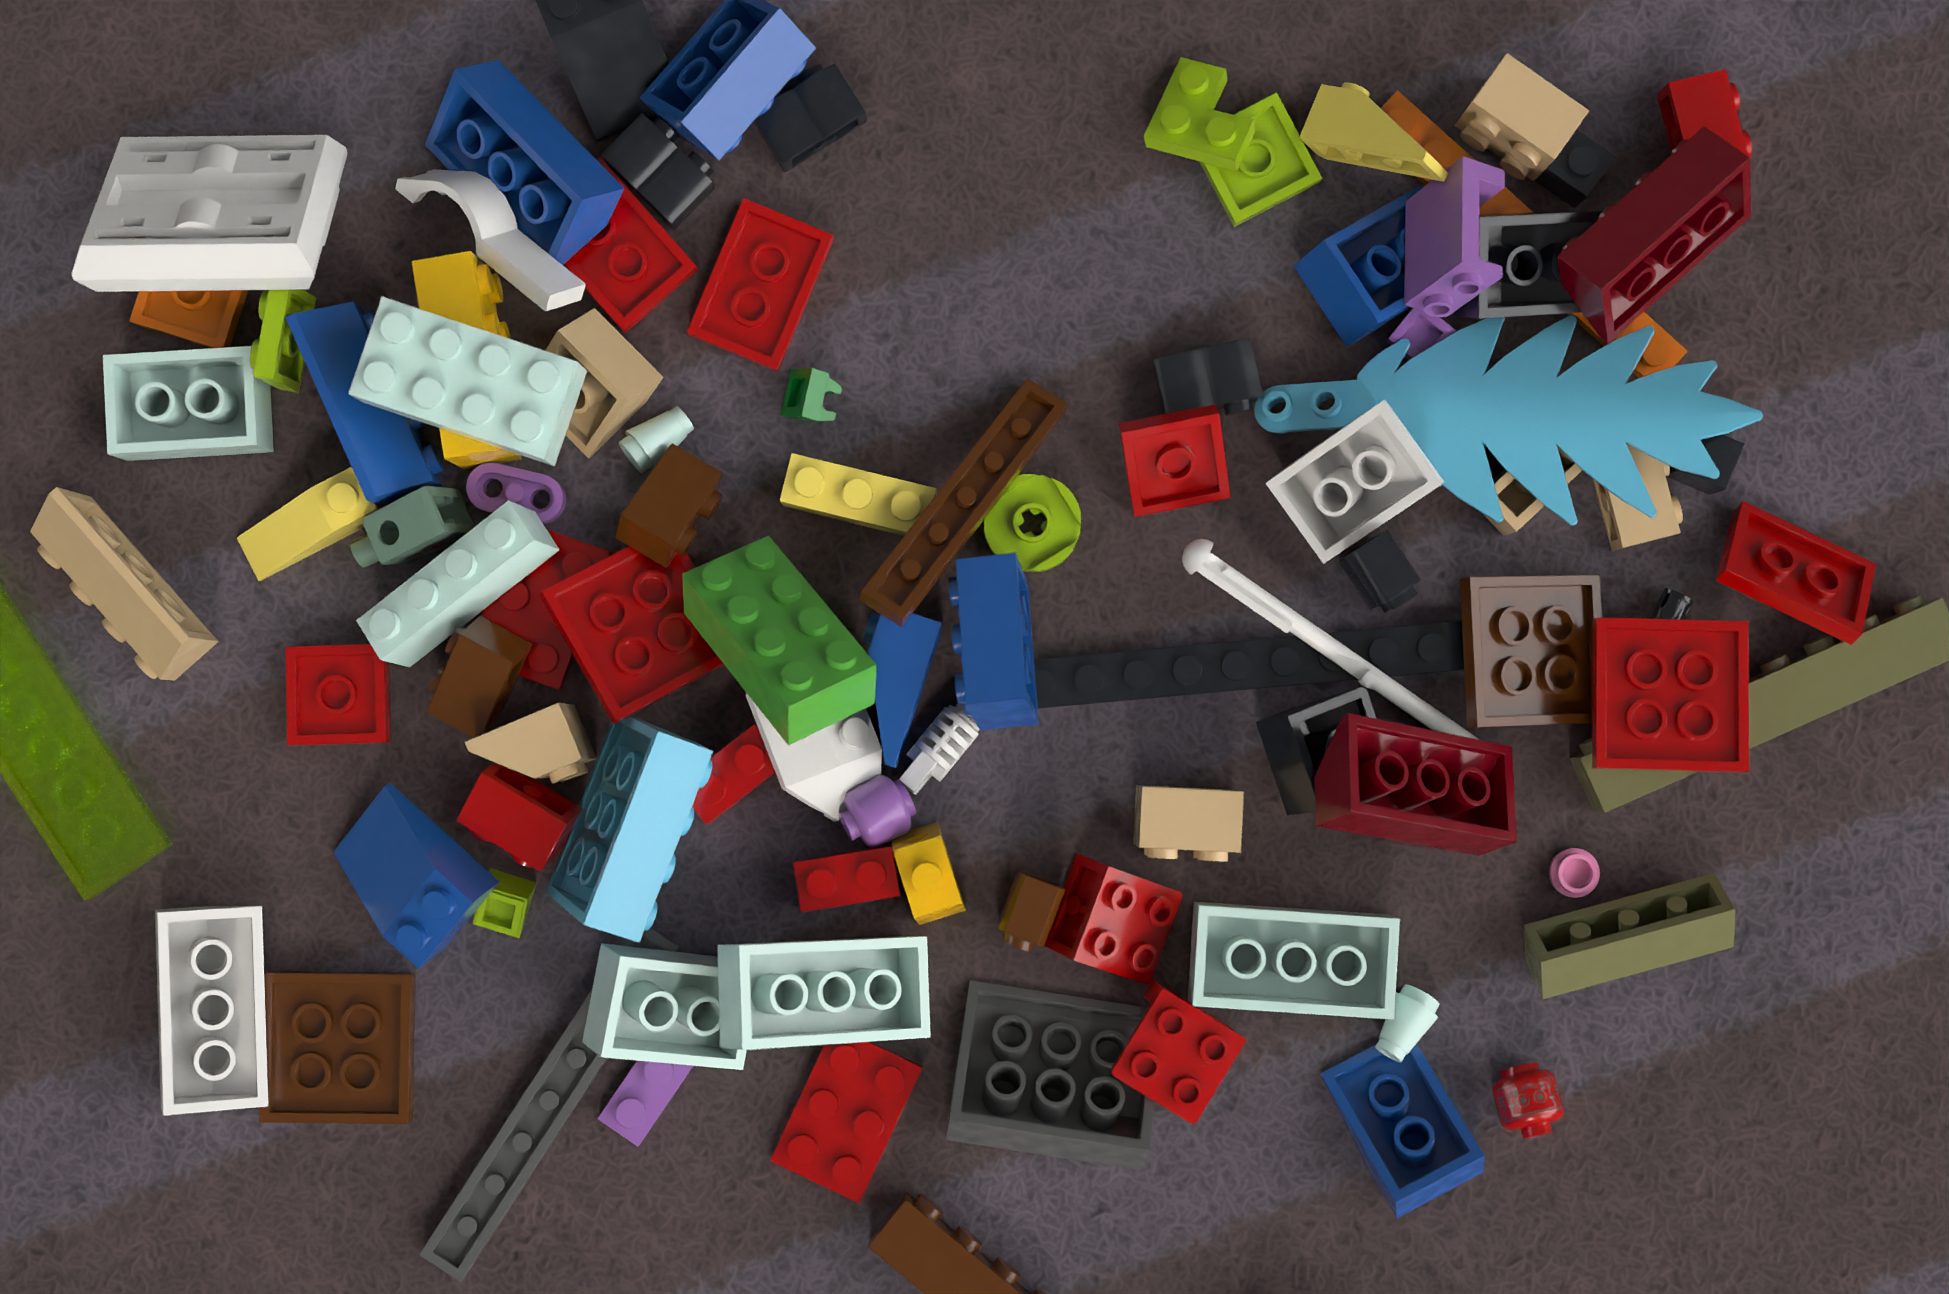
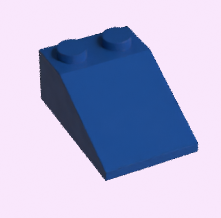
[1293,185,1423,347]
[863,612,943,768]
[333,782,500,969]
[1321,1043,1485,1218]

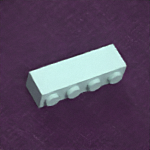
[356,500,559,668]

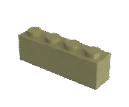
[1523,873,1735,999]

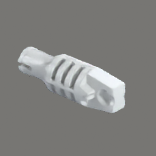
[899,703,980,794]

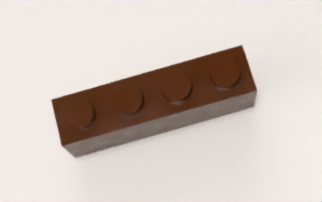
[868,1192,1046,1294]

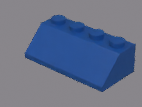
[425,60,624,265]
[285,302,444,507]

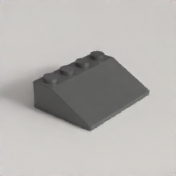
[946,980,1155,1170]

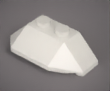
[746,693,882,822]

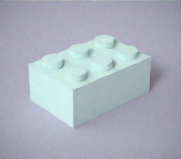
[103,346,274,461]
[582,943,747,1070]

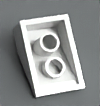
[1266,399,1444,564]

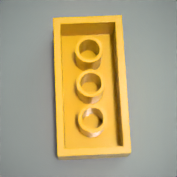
[411,251,522,470]

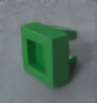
[780,368,842,421]

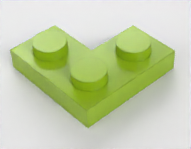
[1144,57,1255,172]

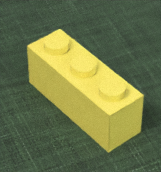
[780,453,937,536]

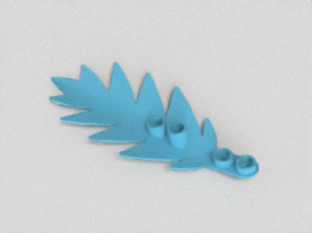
[1254,315,1763,525]

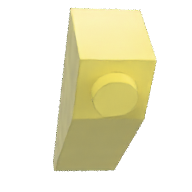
[1299,82,1448,182]
[237,467,383,581]

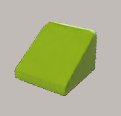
[473,868,537,938]

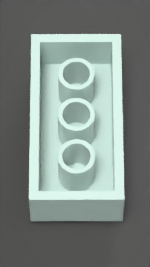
[348,297,587,466]
[1188,902,1400,1020]
[718,936,930,1050]

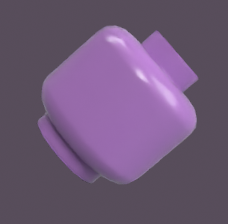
[839,775,916,849]

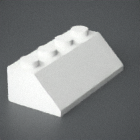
[155,906,268,1116]

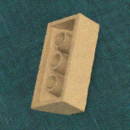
[30,487,219,681]

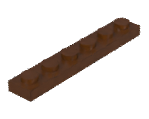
[859,378,1068,627]

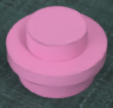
[1549,848,1600,898]

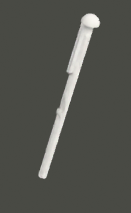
[1182,539,1480,740]

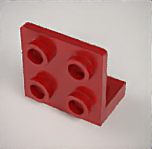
[1044,853,1183,984]
[1111,979,1247,1124]

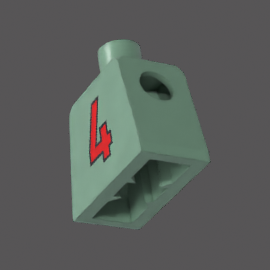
[350,486,475,568]

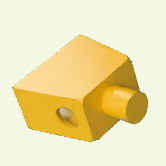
[892,821,966,925]

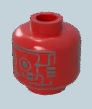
[1492,1062,1564,1139]

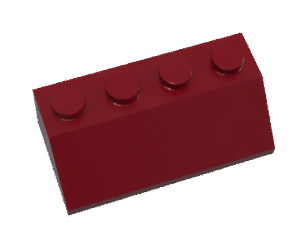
[1557,126,1751,343]
[1314,713,1517,856]

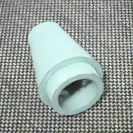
[618,406,694,474]
[1375,984,1440,1063]

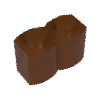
[997,869,1066,952]

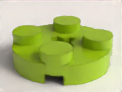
[984,474,1081,572]

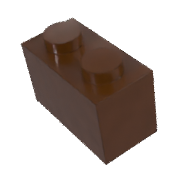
[616,443,723,568]
[427,615,532,738]

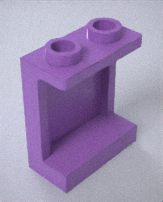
[1404,156,1505,317]

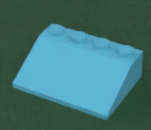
[545,715,713,942]

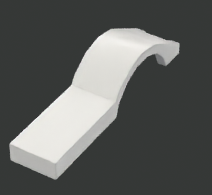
[395,169,586,312]

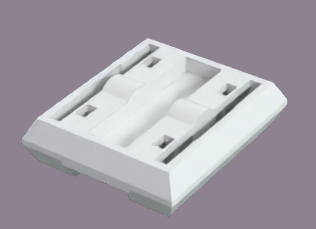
[72,135,347,292]

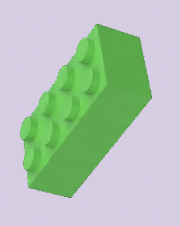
[682,535,877,746]

